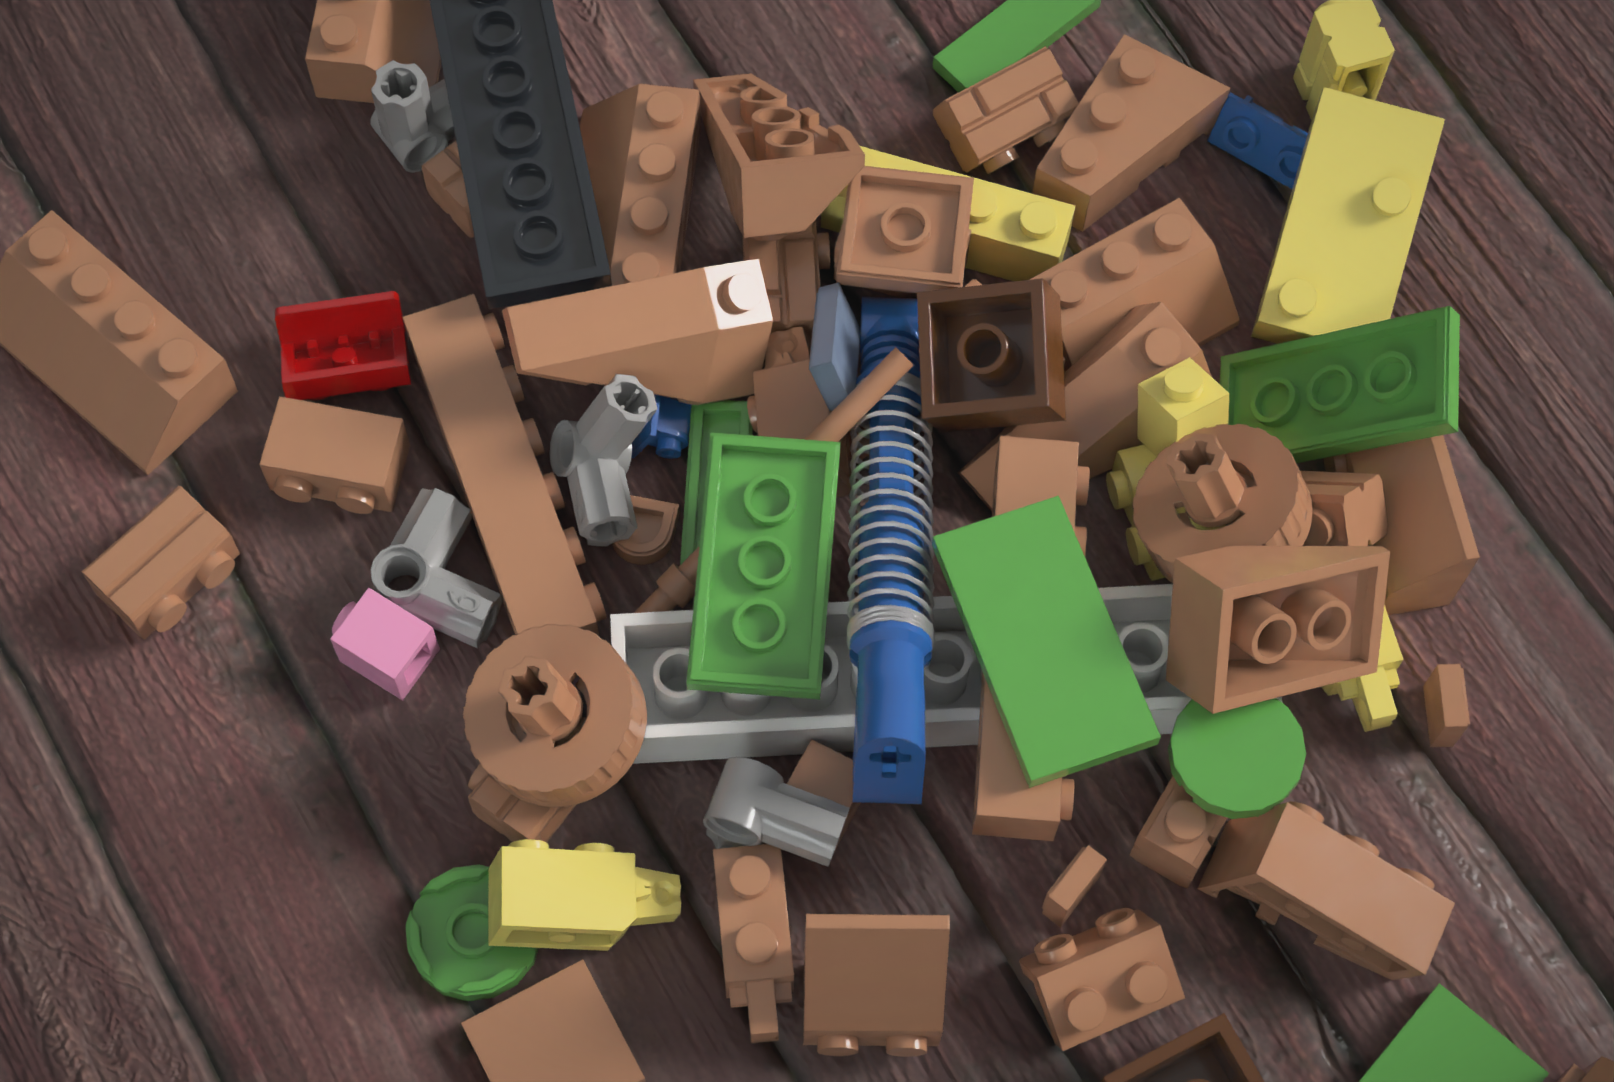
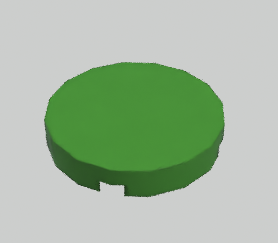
[1168,698,1306,819]
[406,864,539,1001]

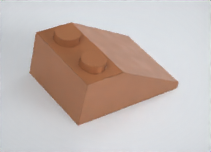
[1166,546,1390,714]
[803,914,950,1057]

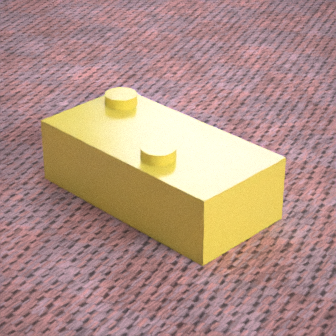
[1251,87,1445,344]

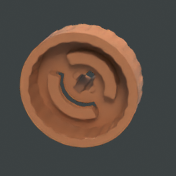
[1132,424,1313,583]
[463,624,647,807]

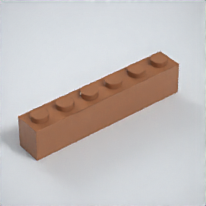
[403,294,607,636]
[972,436,1090,841]

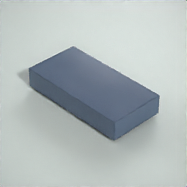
[809,282,861,411]

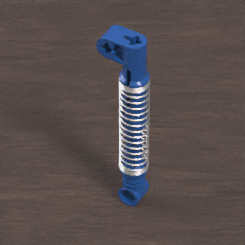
[847,296,935,804]

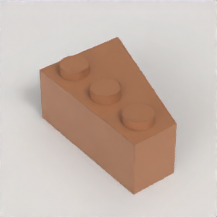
[1032,34,1230,232]
[1197,801,1455,980]

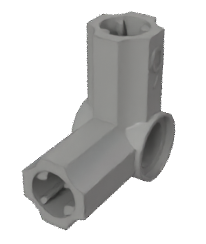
[370,60,456,173]
[550,374,658,546]
[371,488,502,649]
[703,757,850,866]

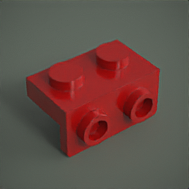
[275,291,411,400]

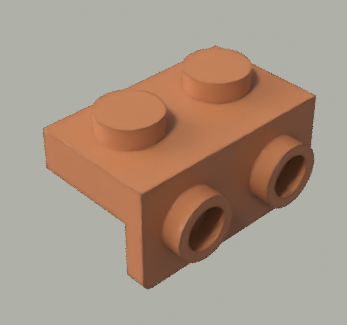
[1019,908,1185,1051]

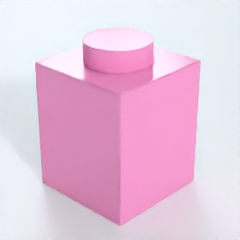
[330,588,440,701]

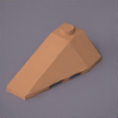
[693,74,865,241]
[502,259,773,406]
[958,302,1212,512]

